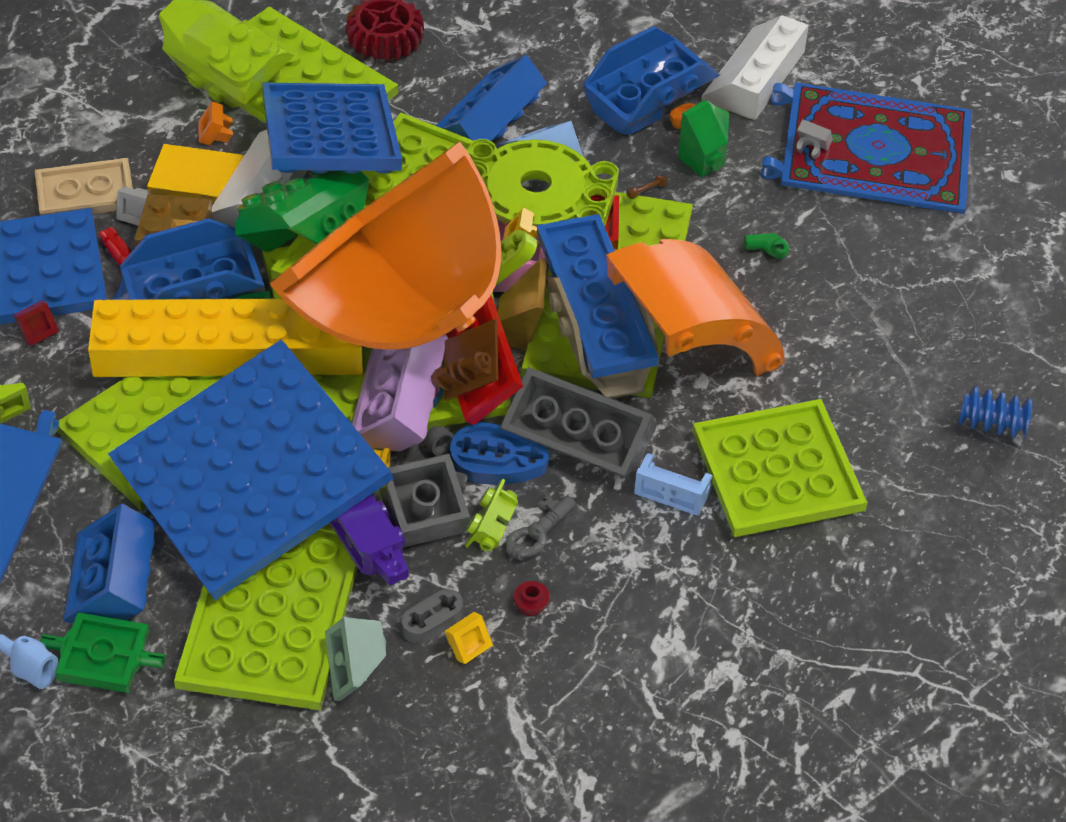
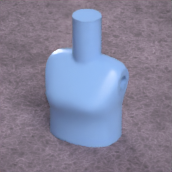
[0,634,58,689]

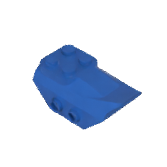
[583,26,720,135]
[112,218,265,300]

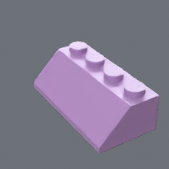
[352,335,448,452]

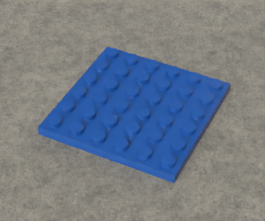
[108,339,394,600]

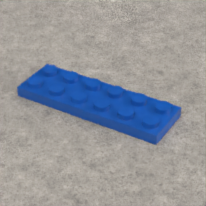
[536,214,658,378]

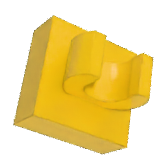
[503,207,539,245]
[444,612,493,664]

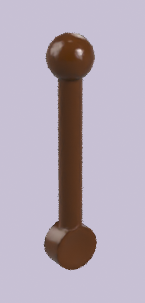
[626,175,668,199]

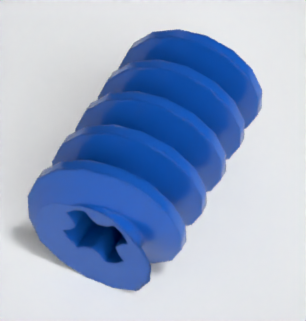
[958,386,1033,440]

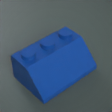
[63,504,156,623]

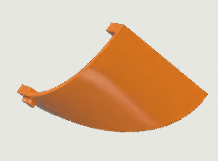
[269,141,501,350]

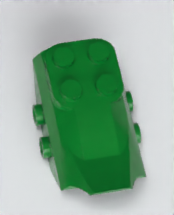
[235,170,370,253]

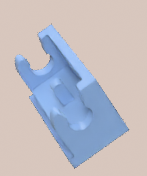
[634,453,713,516]

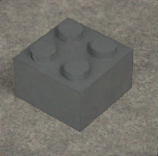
[379,454,470,548]

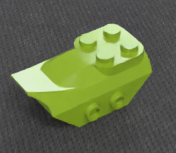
[158,0,294,108]

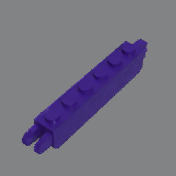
[330,493,409,586]

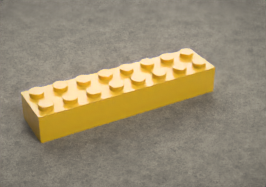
[88,299,363,377]

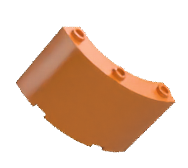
[606,239,785,376]

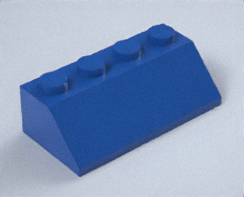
[435,54,547,141]

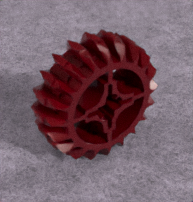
[345,0,424,62]

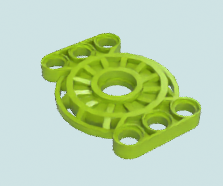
[467,139,619,227]

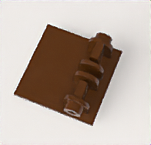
[431,319,498,401]

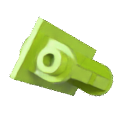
[465,479,518,552]

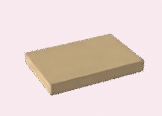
[35,158,133,215]

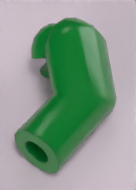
[744,233,789,259]

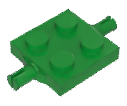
[40,612,166,693]

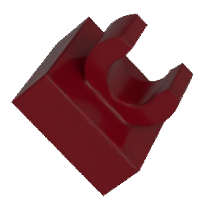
[13,300,59,346]

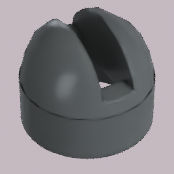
[425,426,454,456]

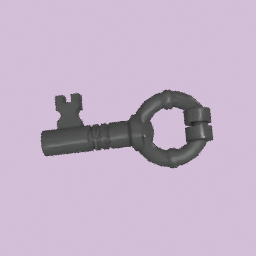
[506,495,576,560]

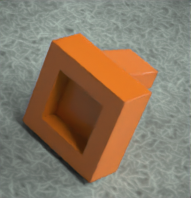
[198,101,233,146]

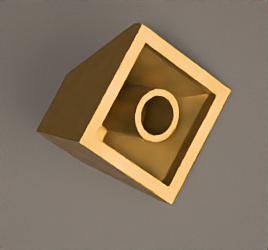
[496,258,547,350]

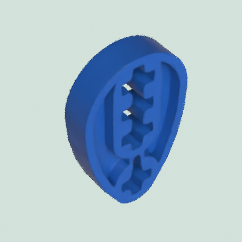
[450,422,549,485]

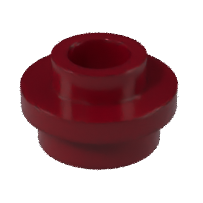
[514,581,550,616]

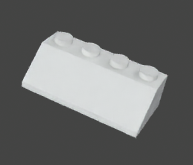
[701,15,809,121]
[212,130,307,228]

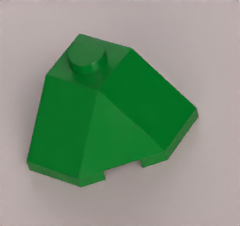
[678,100,729,178]

